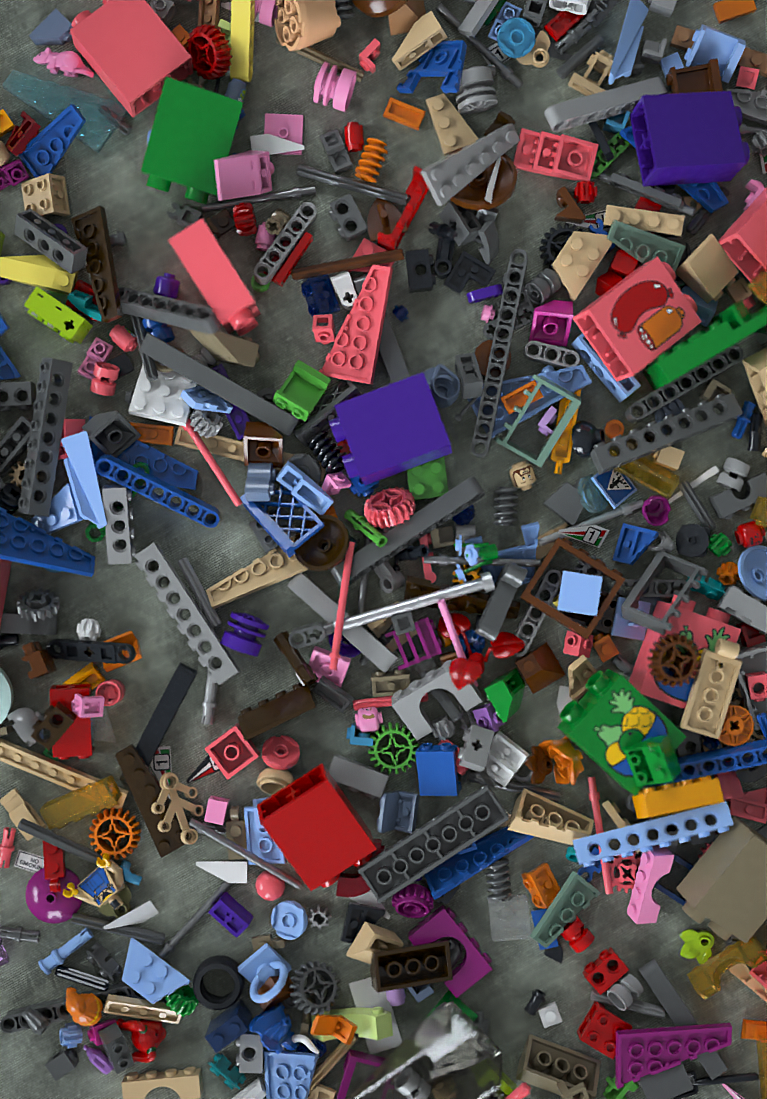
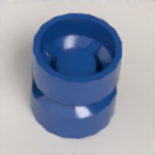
[142,319,175,343]

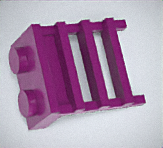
[385,616,443,670]

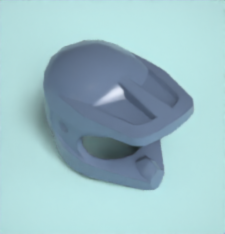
[424,364,460,408]

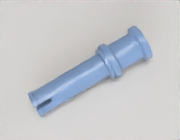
[38,927,94,975]

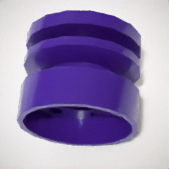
[220,611,270,657]

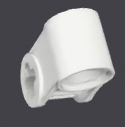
[330,271,357,310]

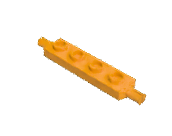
[550,389,581,475]

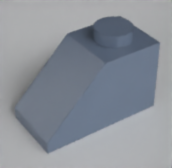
[29,9,73,45]

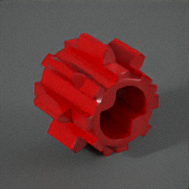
[574,181,598,204]

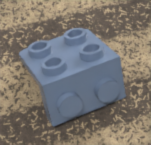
[377,790,420,833]

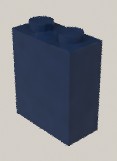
[205,999,252,1053]

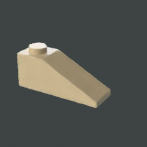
[392,11,447,71]

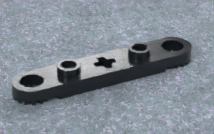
[46,639,136,664]

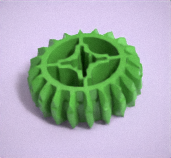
[368,722,419,774]

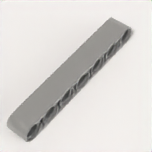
[544,77,668,132]
[287,572,398,673]

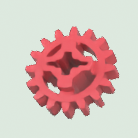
[609,851,641,893]

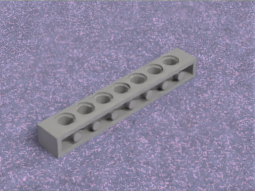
[134,543,241,685]

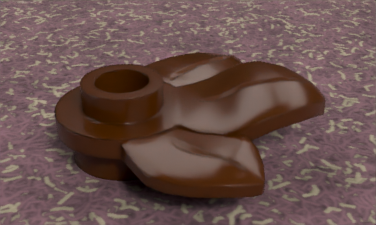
[525,746,553,785]

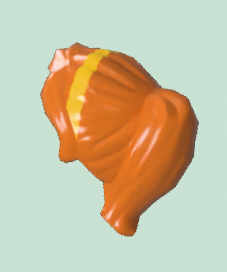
[66,987,103,1026]

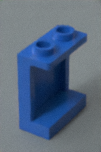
[415,743,462,796]

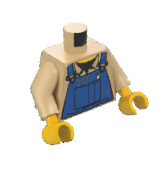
[63,853,125,910]

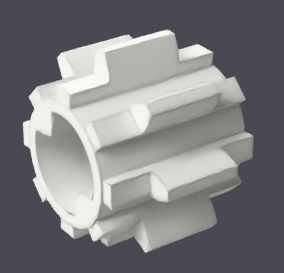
[76,618,101,641]

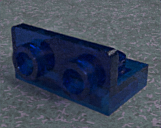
[301,274,340,318]

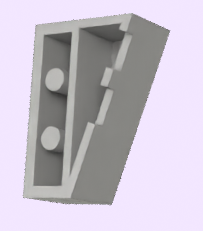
[716,586,767,635]

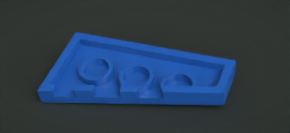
[18,104,86,178]

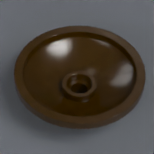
[294,515,350,571]

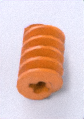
[355,138,388,183]

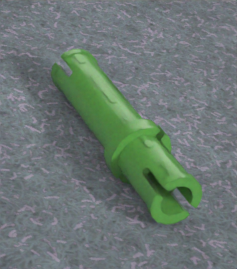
[344,509,387,547]

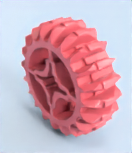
[363,486,416,529]

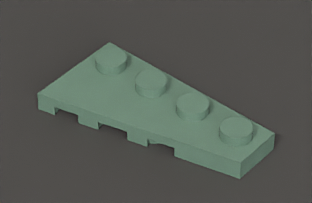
[607,220,686,272]
[530,871,601,948]

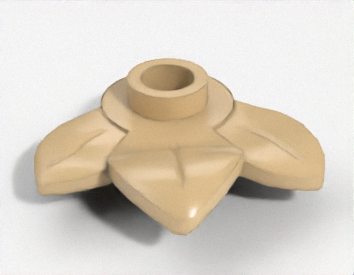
[516,30,550,68]

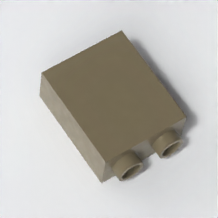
[676,816,767,943]

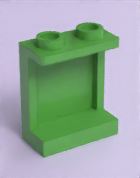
[272,359,331,422]

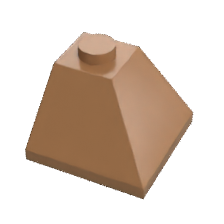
[387,0,426,36]

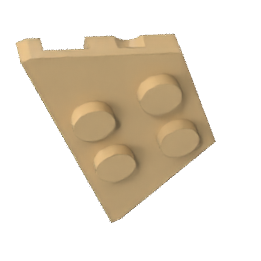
[552,231,613,301]

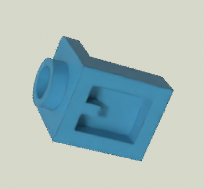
[346,723,373,746]

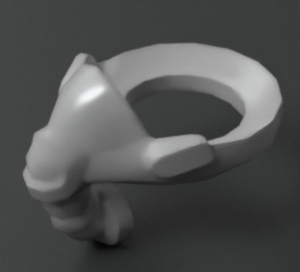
[647,530,675,554]

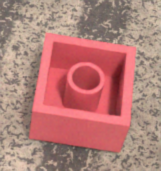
[204,723,261,780]

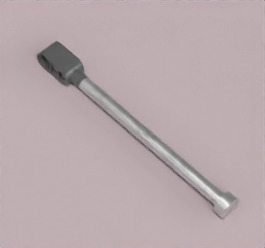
[289,571,495,648]

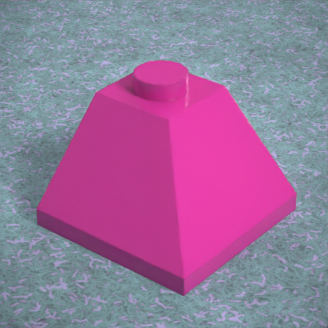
[529,300,573,347]

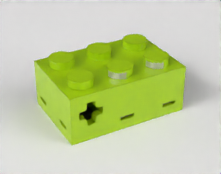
[24,286,93,344]

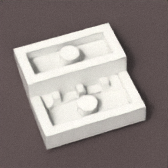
[483,731,530,788]

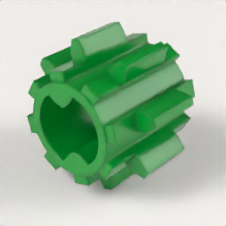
[708,532,733,557]

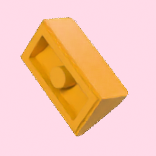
[63,662,106,690]

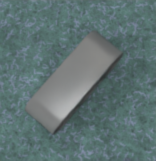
[523,341,580,369]

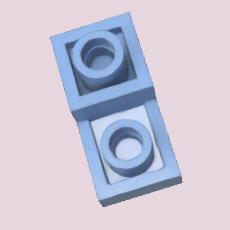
[488,1,522,41]

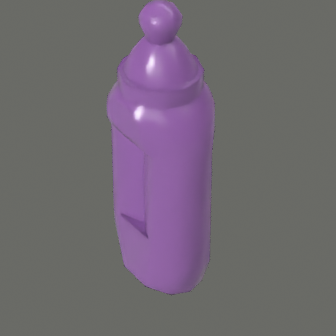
[83,1045,113,1075]

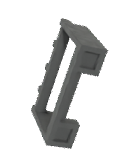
[621,551,708,635]

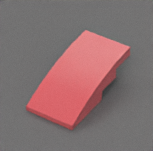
[513,128,599,182]

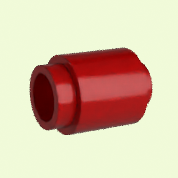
[344,122,365,152]

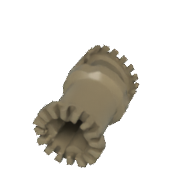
[265,208,291,235]

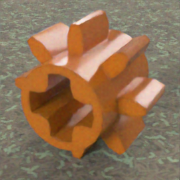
[716,562,740,585]

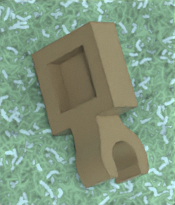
[251,933,287,953]

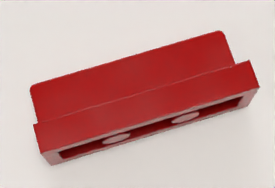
[263,227,313,287]

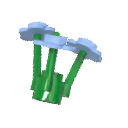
[453,535,498,583]

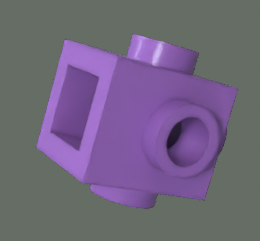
[472,703,506,732]

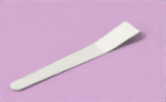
[485,157,501,203]
[668,465,720,504]

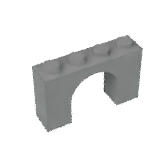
[391,658,482,740]

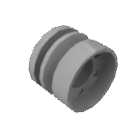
[456,67,498,114]

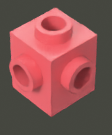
[563,630,594,658]

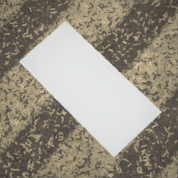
[349,977,403,1054]

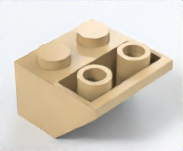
[346,921,404,964]

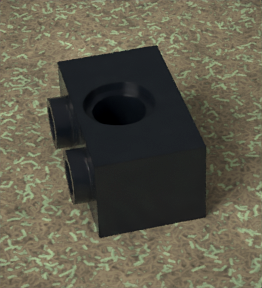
[405,249,436,293]

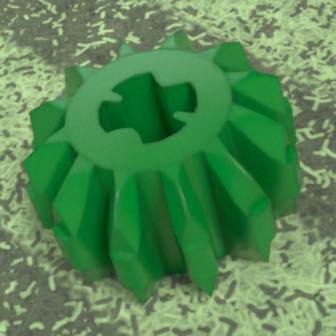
[165,984,199,1017]

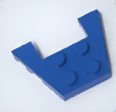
[396,40,467,93]

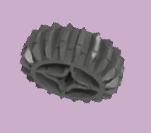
[289,960,341,1015]

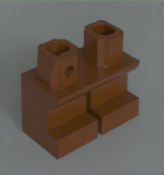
[21,641,57,680]

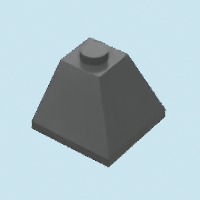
[82,411,141,458]

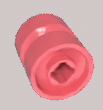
[90,362,120,396]
[95,679,126,706]

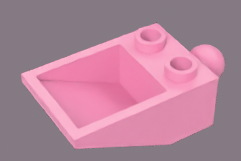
[214,150,275,200]

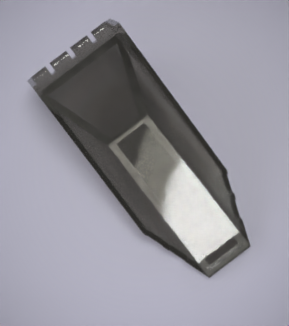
[347,1001,503,1099]

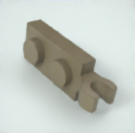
[226,806,247,860]

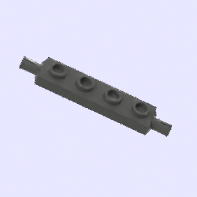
[598,172,696,216]

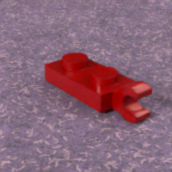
[43,841,66,893]

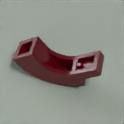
[336,838,385,897]

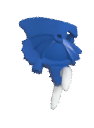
[249,1002,319,1054]

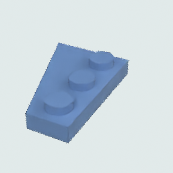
[31,483,83,534]

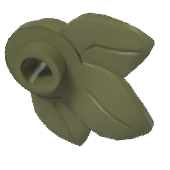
[97,883,132,918]

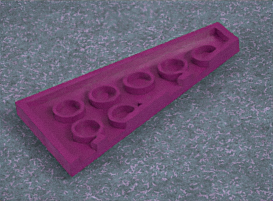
[615,1023,732,1089]

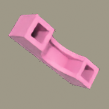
[627,845,674,924]

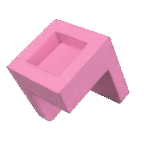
[204,795,230,825]

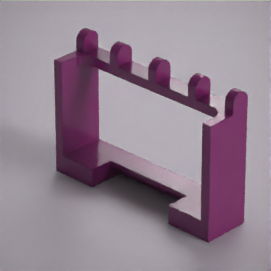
[336,1049,401,1099]

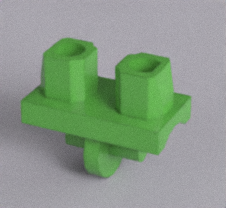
[603,1076,639,1099]

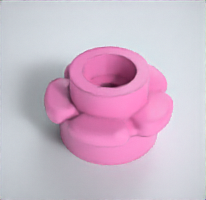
[480,305,496,323]

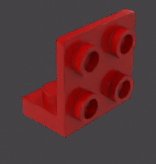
[576,1002,632,1059]

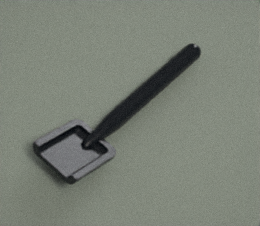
[673,1071,759,1099]

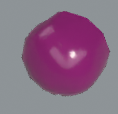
[642,495,672,526]

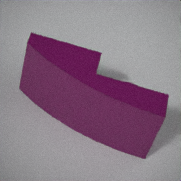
[0,160,29,191]

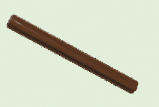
[291,248,404,280]

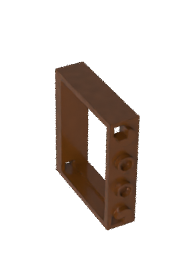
[520,538,625,640]

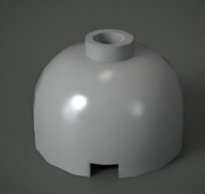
[7,707,44,747]

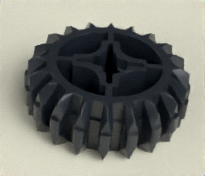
[539,223,583,275]

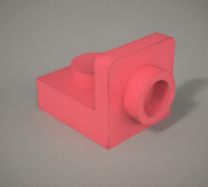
[359,38,381,74]

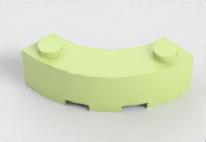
[311,1007,393,1042]

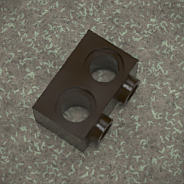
[31,702,77,750]

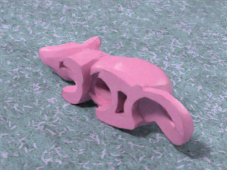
[33,47,94,78]

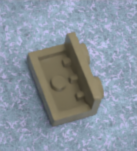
[371,668,410,697]

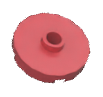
[262,735,300,770]

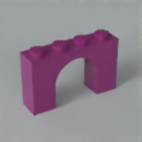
[408,904,492,998]

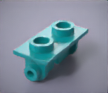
[686,575,725,601]
[208,1053,246,1090]

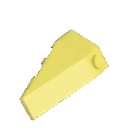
[0,255,79,295]

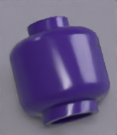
[153,272,181,299]

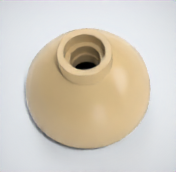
[256,767,295,795]

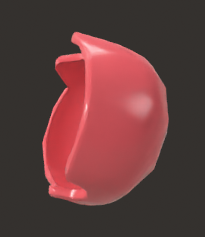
[255,871,286,901]

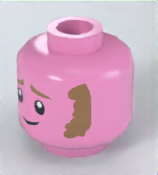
[355,707,383,733]

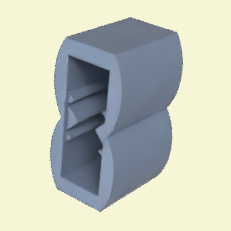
[245,463,277,501]

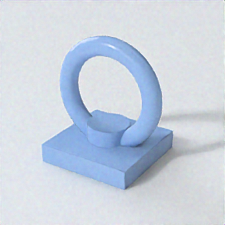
[238,943,292,1003]

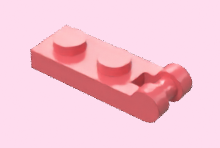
[419,533,437,583]

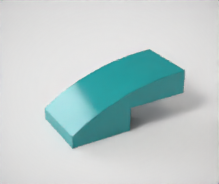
[67,290,102,322]

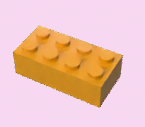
[632,775,724,819]

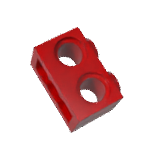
[583,947,629,995]

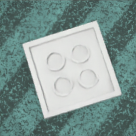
[128,364,198,427]

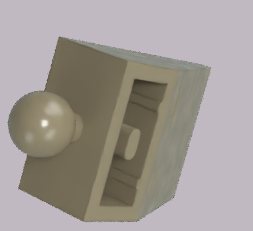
[189,330,260,367]

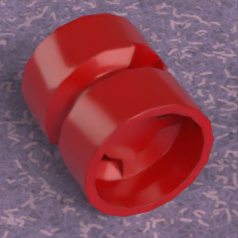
[560,915,595,953]

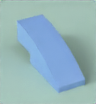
[276,461,334,515]

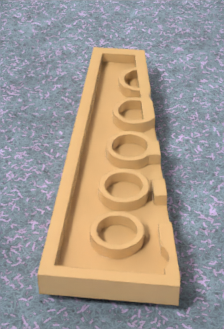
[206,536,309,609]

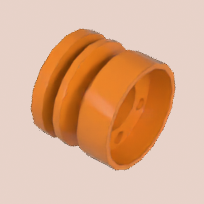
[711,704,754,746]

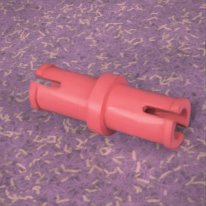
[0,827,16,868]

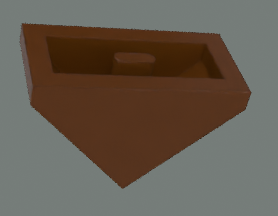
[257,976,294,1012]

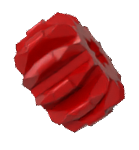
[233,202,257,236]

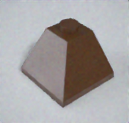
[243,421,283,468]
[514,642,566,694]

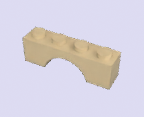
[603,205,685,237]
[122,1067,203,1099]

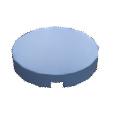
[271,900,308,940]

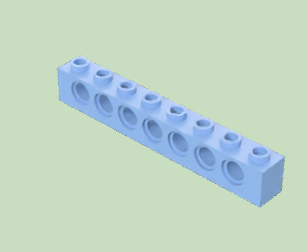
[572,801,734,867]

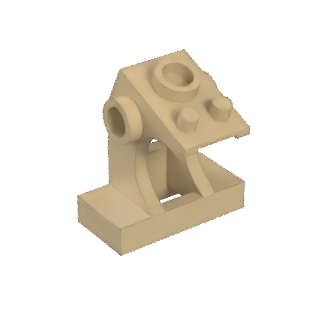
[568,49,614,96]

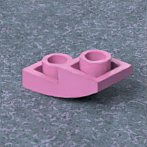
[77,337,113,380]

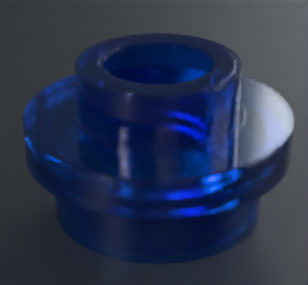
[392,304,409,322]

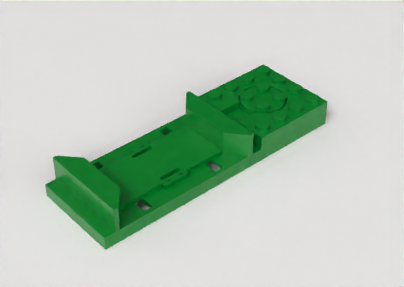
[642,300,767,391]

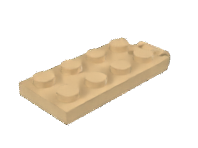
[680,638,742,739]

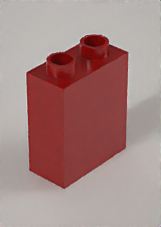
[257,763,377,891]

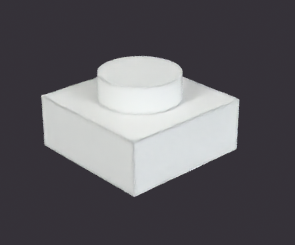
[538,1001,562,1028]

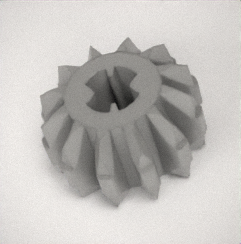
[189,409,223,438]

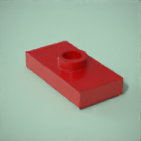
[544,11,585,42]

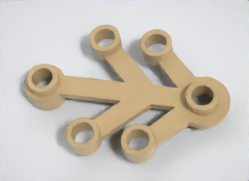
[151,772,204,844]

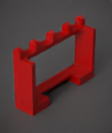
[377,166,429,251]

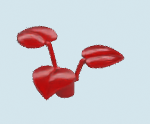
[438,613,525,690]

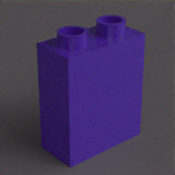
[630,91,750,187]
[329,372,452,485]

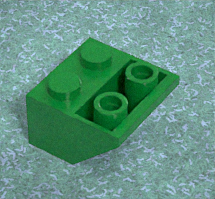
[484,668,526,723]
[624,735,681,786]

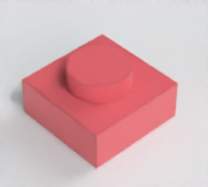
[735,66,760,90]

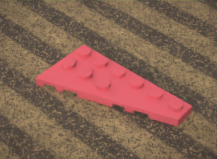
[319,265,393,385]

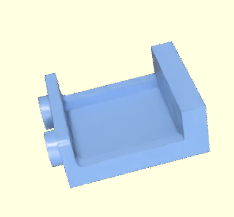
[684,24,746,83]

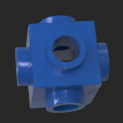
[349,475,379,498]

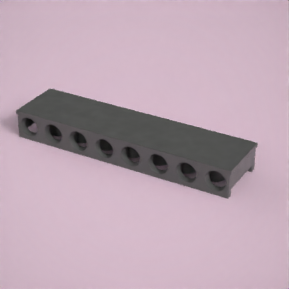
[358,783,509,904]

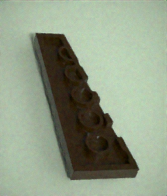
[71,206,123,323]
[404,576,520,619]
[115,744,189,858]

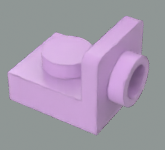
[536,406,557,436]

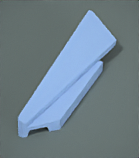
[608,0,649,84]

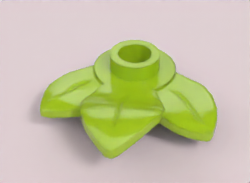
[680,929,714,964]

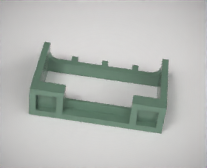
[495,374,582,467]

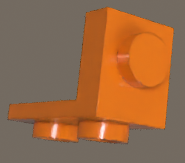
[310,1015,358,1045]

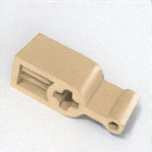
[0,788,47,841]

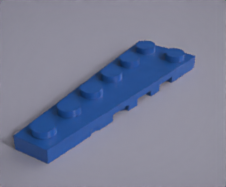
[424,827,534,900]

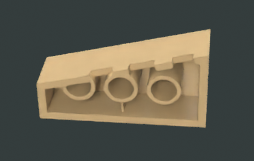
[507,788,594,845]

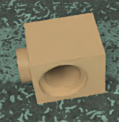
[652,446,685,471]

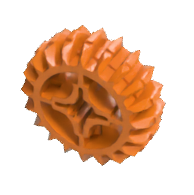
[89,807,142,860]

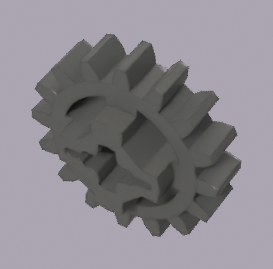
[16,588,60,622]

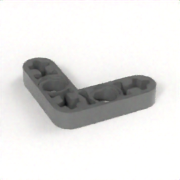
[483,272,534,340]

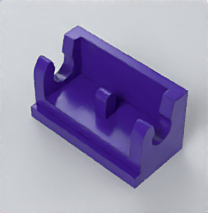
[208,892,254,938]

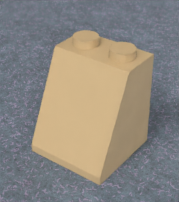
[675,234,739,304]

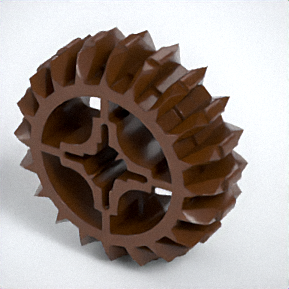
[647,633,701,687]

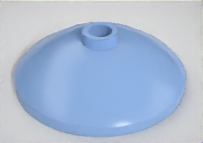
[738,545,767,601]

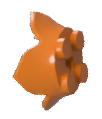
[538,736,584,785]

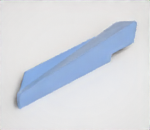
[61,431,107,529]

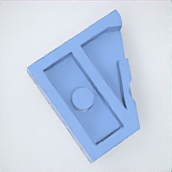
[180,386,233,413]

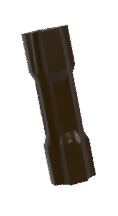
[273,631,318,688]

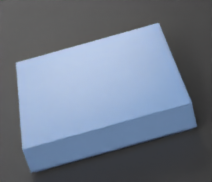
[557,571,602,616]

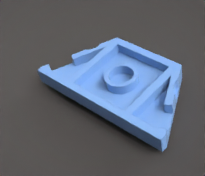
[122,938,191,1004]

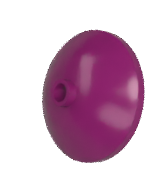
[25,867,83,924]

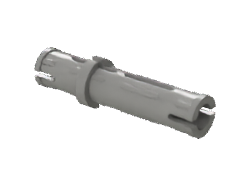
[201,666,220,725]

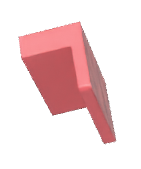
[714,760,744,801]

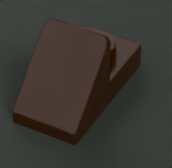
[554,186,586,224]

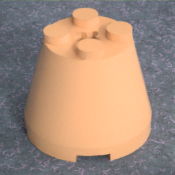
[274,0,341,51]

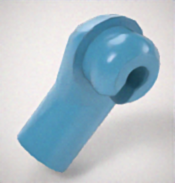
[119,860,142,886]

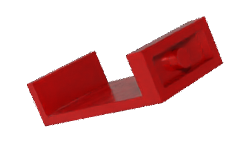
[49,684,94,760]

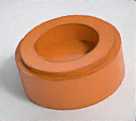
[604,419,624,439]

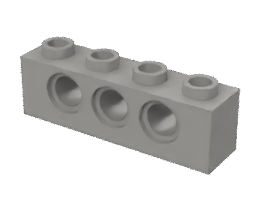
[102,484,137,564]

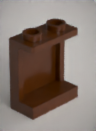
[666,58,723,94]

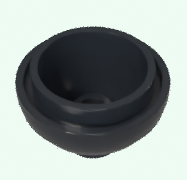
[572,420,605,459]

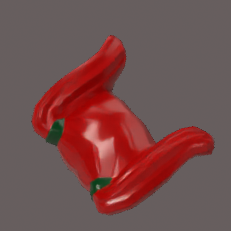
[116,1019,166,1063]

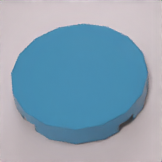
[497,17,535,58]

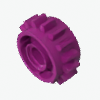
[391,884,434,918]

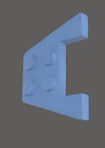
[465,522,539,585]

